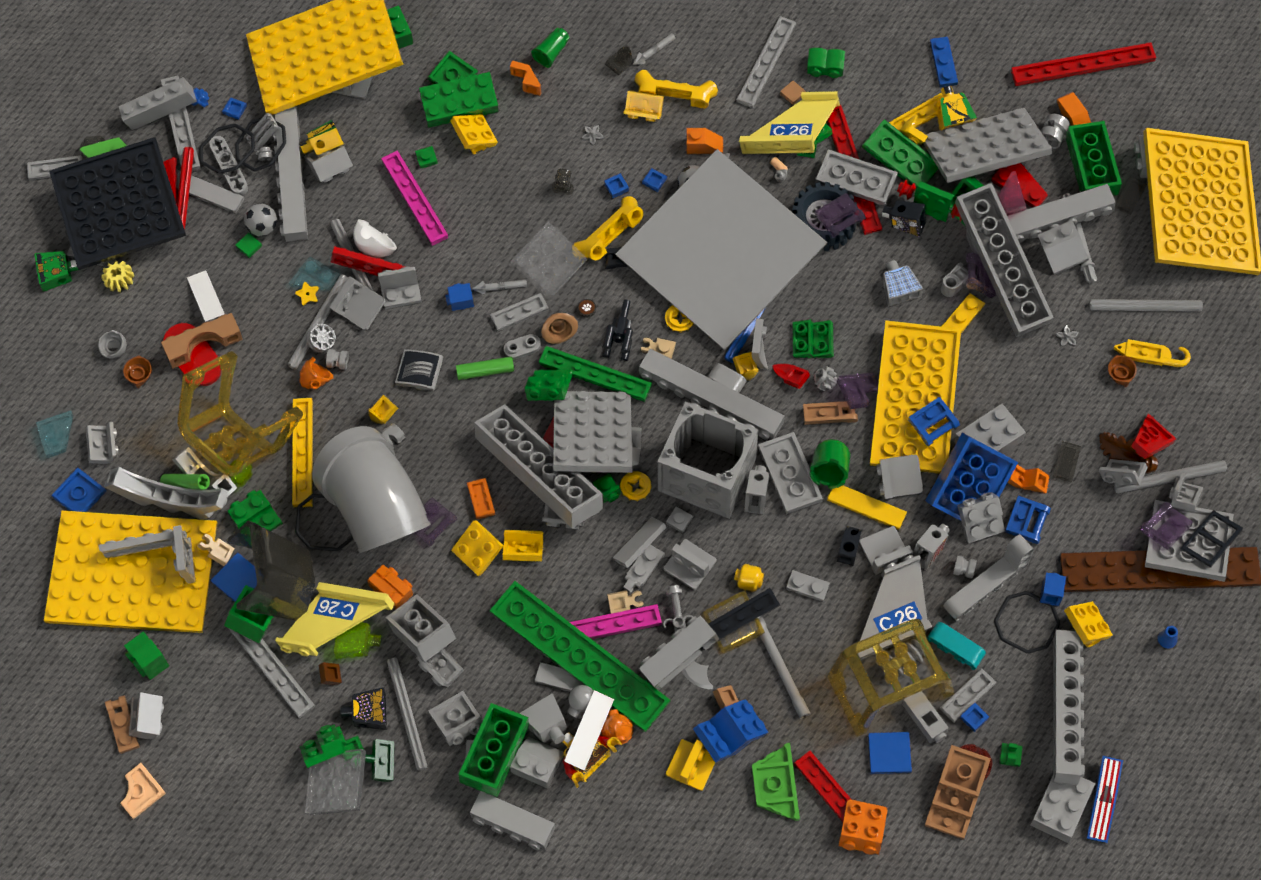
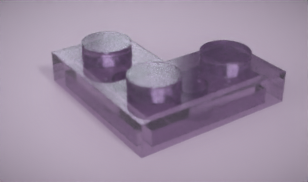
[837,372,878,409]

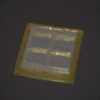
[703,591,765,654]

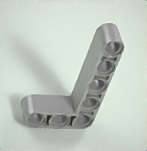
[943,534,1034,621]

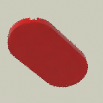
[163,323,222,386]

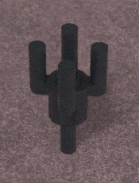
[602,299,633,361]

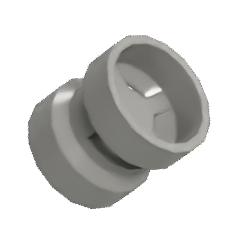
[326,349,349,370]
[953,556,977,579]

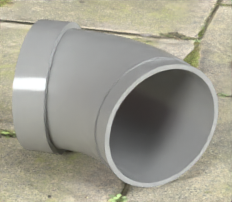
[312,426,431,553]

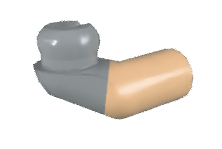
[770,157,788,182]

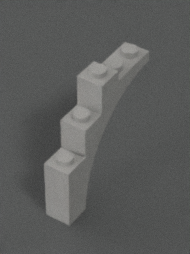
[104,467,228,520]

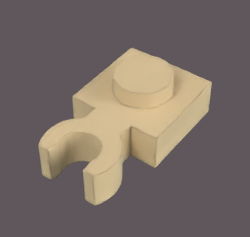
[641,338,676,359]
[197,534,235,566]
[607,590,644,614]

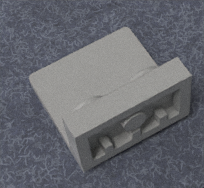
[378,266,422,309]
[859,526,913,575]

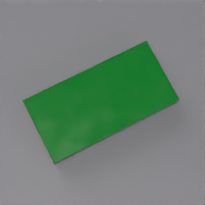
[862,119,938,188]

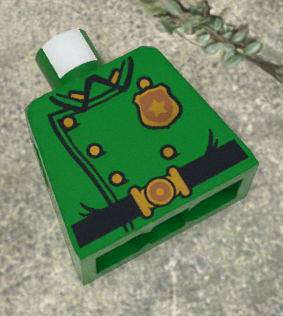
[34,251,78,292]

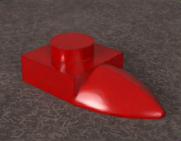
[772,364,810,389]

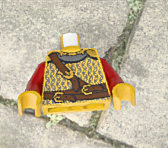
[563,732,622,788]

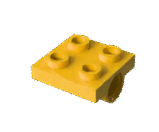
[450,114,498,154]
[451,520,504,576]
[1064,601,1113,648]

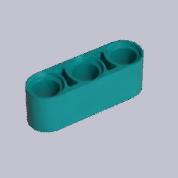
[927,622,986,670]

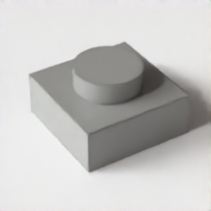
[666,507,693,533]

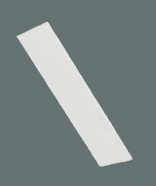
[187,270,224,322]
[564,690,614,770]

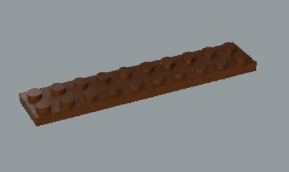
[1060,547,1261,592]

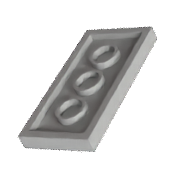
[815,149,898,206]
[758,432,823,514]

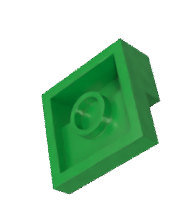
[525,369,572,401]
[228,490,283,545]
[299,724,346,768]

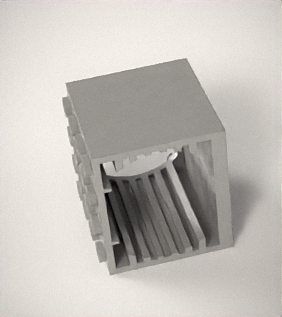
[658,402,758,519]

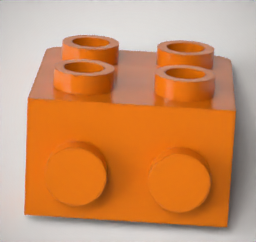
[839,800,888,855]

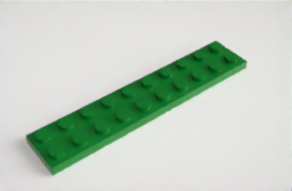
[490,581,671,733]

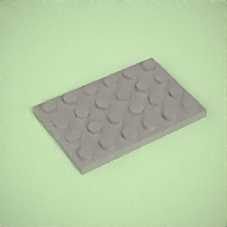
[923,108,1052,183]
[553,391,632,473]

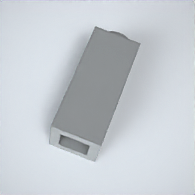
[902,689,948,744]

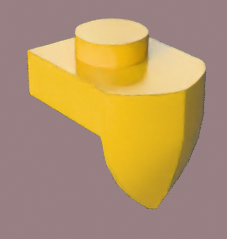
[901,115,928,145]
[732,351,759,380]
[368,395,398,424]

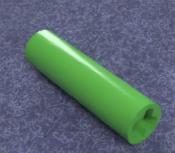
[456,356,514,380]
[160,474,210,490]

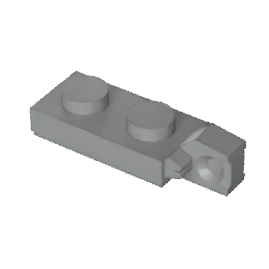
[623,544,665,594]

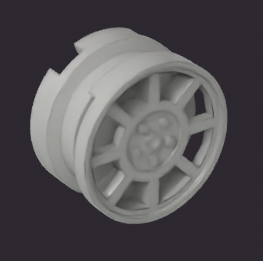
[306,324,336,353]

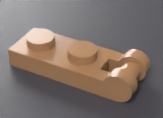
[803,401,858,425]
[105,695,140,754]

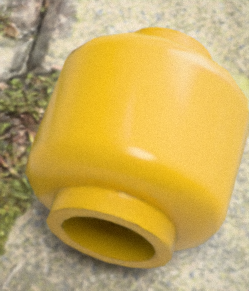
[734,564,764,592]

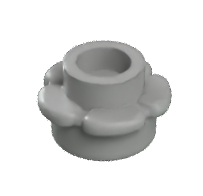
[256,147,274,161]

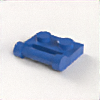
[908,397,960,446]
[1005,496,1051,544]

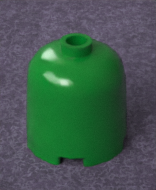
[810,439,851,489]

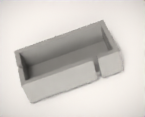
[639,615,719,691]

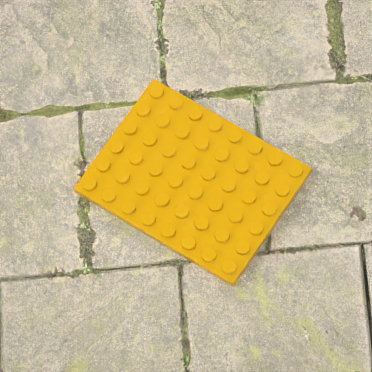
[246,0,403,115]
[1143,128,1261,275]
[44,511,217,633]

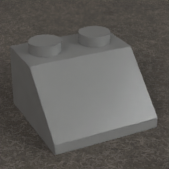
[303,145,353,182]
[1038,220,1089,275]
[510,737,564,789]

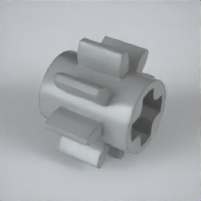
[814,366,837,391]

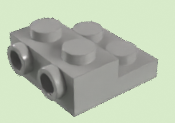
[957,492,1005,543]
[429,691,483,746]

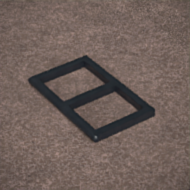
[1180,510,1243,568]

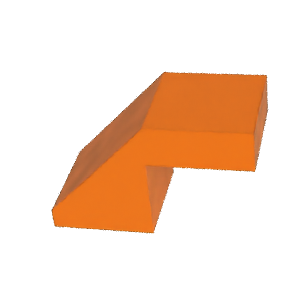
[510,61,541,96]
[1056,92,1091,126]
[1008,464,1049,493]

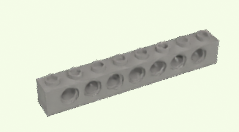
[1053,630,1085,784]

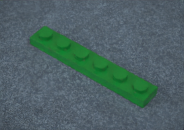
[539,346,652,402]

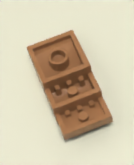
[925,745,991,840]

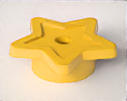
[295,282,319,306]

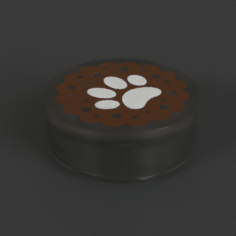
[577,299,596,318]

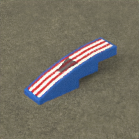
[1087,756,1123,843]

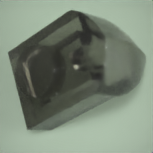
[605,47,632,76]

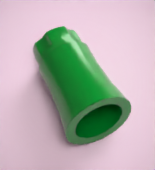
[531,28,570,68]

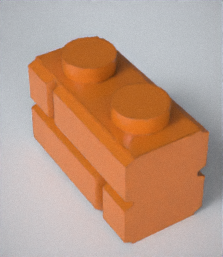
[367,565,413,610]

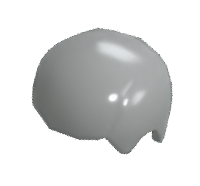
[98,330,127,359]

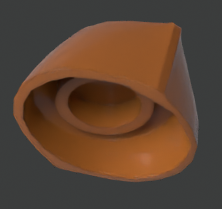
[1108,355,1137,387]
[123,356,152,389]

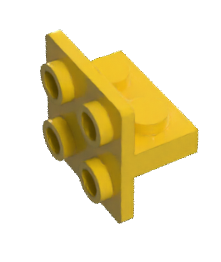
[666,739,715,791]

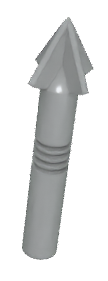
[633,33,676,65]
[472,280,527,294]

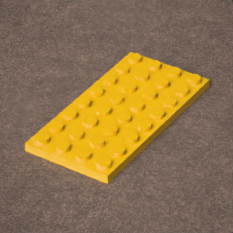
[870,320,961,474]

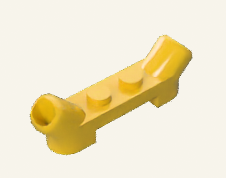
[635,70,718,109]
[573,196,643,261]

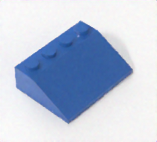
[925,432,1018,520]

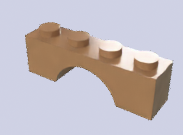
[161,313,243,369]

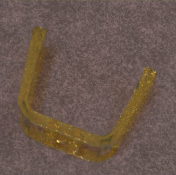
[177,351,303,477]
[827,619,954,737]

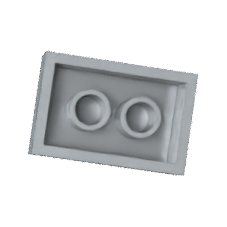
[954,404,1026,454]
[385,594,456,662]
[1030,776,1095,843]

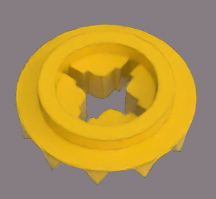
[665,305,694,333]
[620,471,651,502]

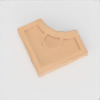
[121,763,166,819]

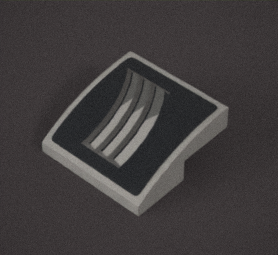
[395,349,443,391]

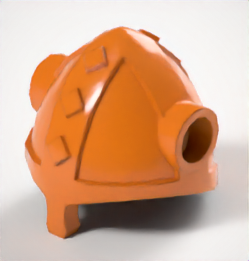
[299,357,333,389]
[601,709,633,745]

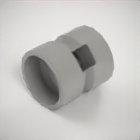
[1041,114,1070,148]

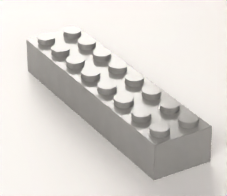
[955,183,1054,337]
[474,404,603,528]

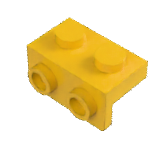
[623,91,664,122]
[503,530,543,561]

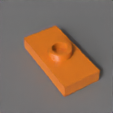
[467,478,495,520]

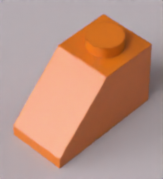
[687,128,723,154]

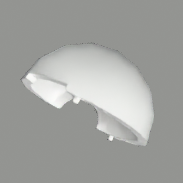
[353,219,397,258]

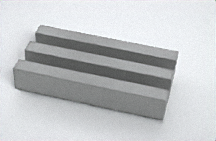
[246,113,279,151]

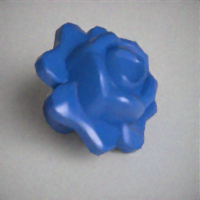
[192,88,209,108]

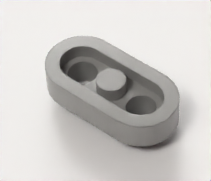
[504,334,541,360]

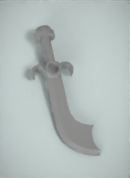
[663,585,713,689]

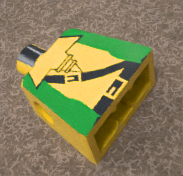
[936,86,977,131]
[299,120,344,155]

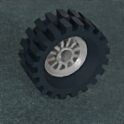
[792,182,858,251]

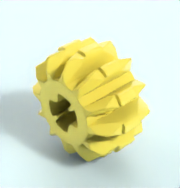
[102,260,134,293]

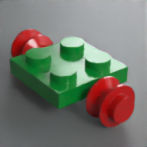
[897,180,962,222]

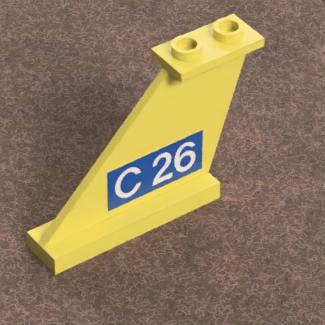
[739,91,840,154]
[275,582,394,657]

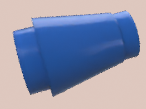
[1158,626,1178,648]

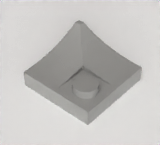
[752,318,768,370]

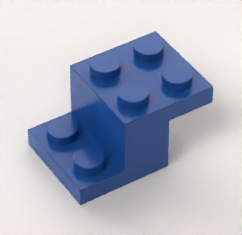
[693,699,768,763]

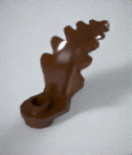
[1099,431,1158,474]

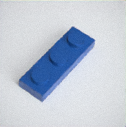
[930,37,958,87]

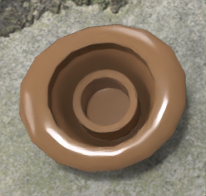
[541,313,578,344]

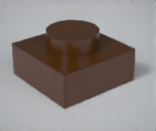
[319,662,342,685]

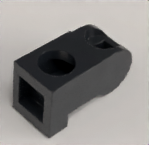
[837,526,862,566]

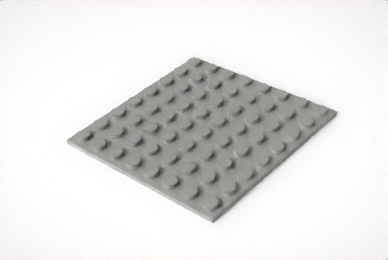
[616,149,827,350]

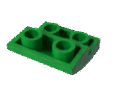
[793,319,834,358]

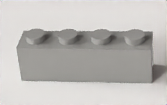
[119,77,197,130]
[470,791,555,850]

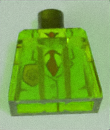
[334,622,382,659]

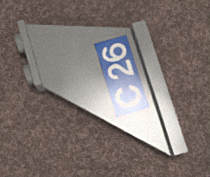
[854,555,932,661]

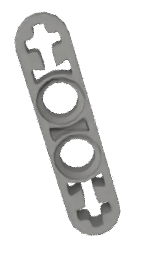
[209,136,248,196]

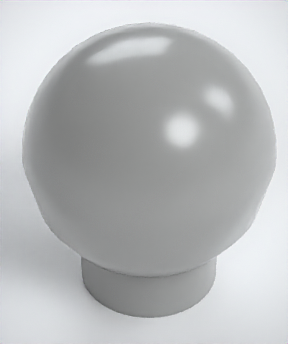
[567,685,594,719]

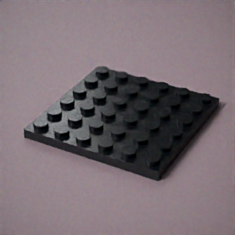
[49,137,186,270]

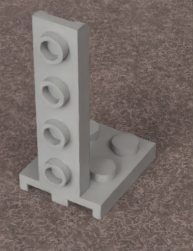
[99,525,196,583]

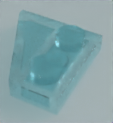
[289,257,340,290]
[36,410,73,458]

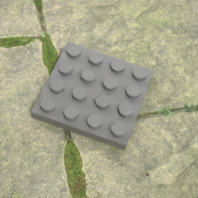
[1145,500,1234,582]

